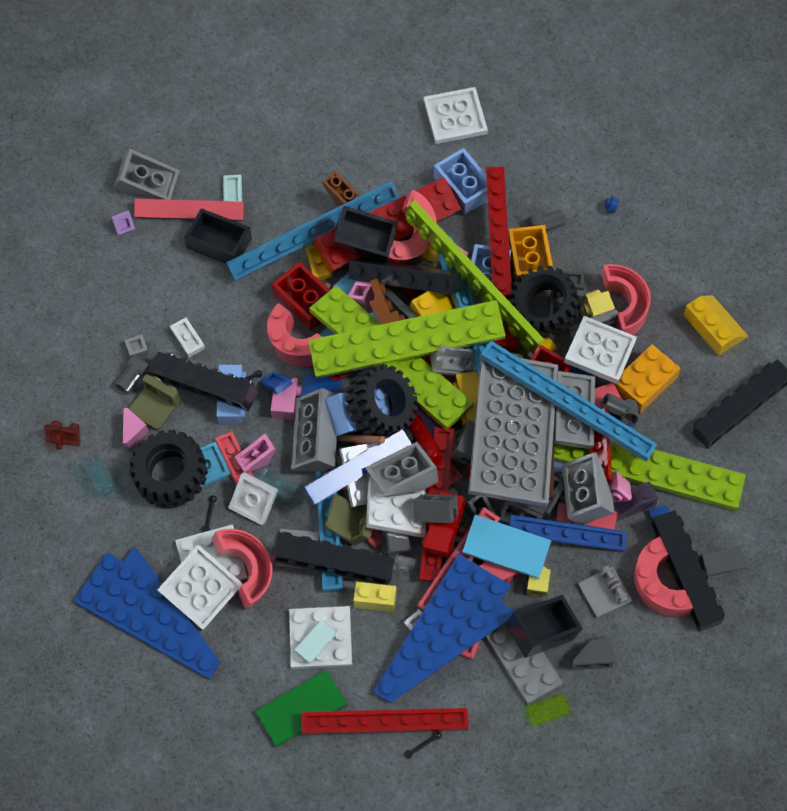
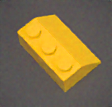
[409,291,454,317]
[683,295,748,356]

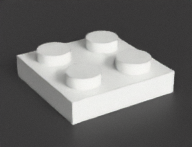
[228,472,278,525]

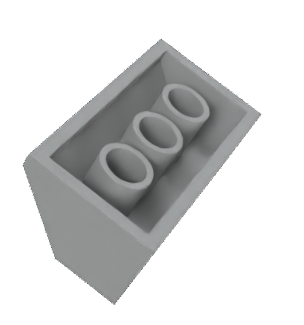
[291,388,337,472]

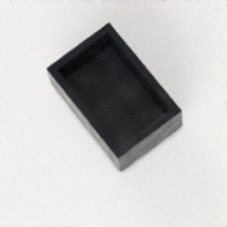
[331,206,398,261]
[184,208,252,264]
[505,595,583,658]

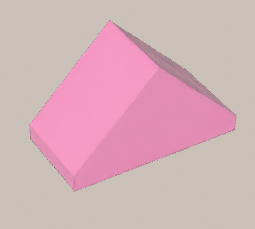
[123,408,149,450]
[235,434,276,473]

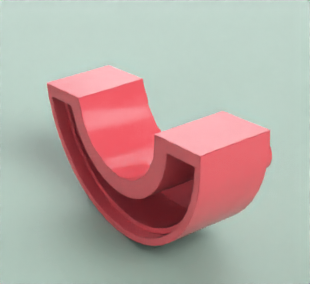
[385,189,437,264]
[601,264,651,335]
[267,303,322,367]
[211,529,272,610]
[634,536,693,617]

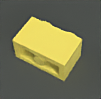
[354,582,396,613]

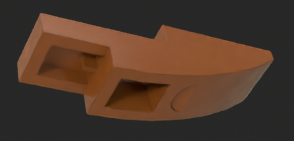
[322,170,361,207]
[369,278,406,324]

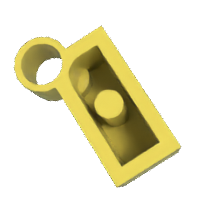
[580,290,615,318]

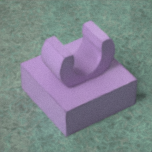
[112,211,135,235]

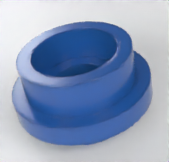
[604,195,619,213]

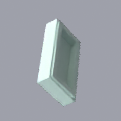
[223,175,242,202]
[294,620,337,664]

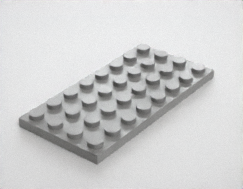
[468,358,558,507]

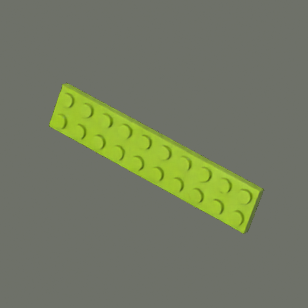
[405,200,544,353]
[309,285,474,431]
[308,300,506,378]
[553,435,746,511]

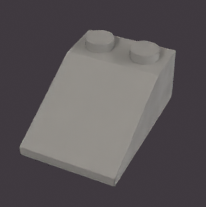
[113,149,180,200]
[365,442,439,496]
[562,452,614,525]

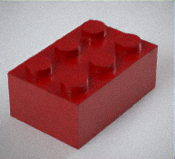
[272,262,330,331]

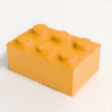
[508,225,553,283]
[614,344,681,414]

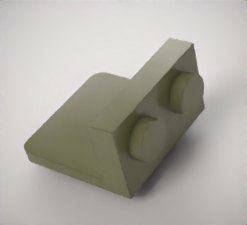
[129,374,180,430]
[325,495,372,546]

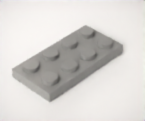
[554,371,595,449]
[485,624,563,705]

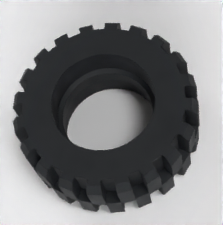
[129,430,208,508]

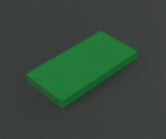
[255,670,348,747]

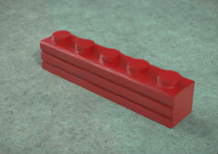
[408,413,444,466]

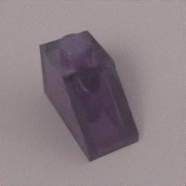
[613,481,658,520]

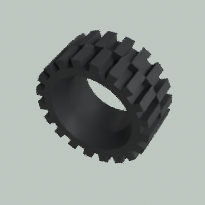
[510,266,580,338]
[345,364,418,437]

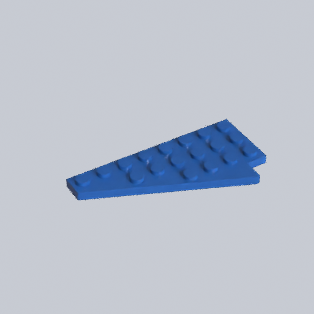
[74,547,220,680]
[373,554,515,703]

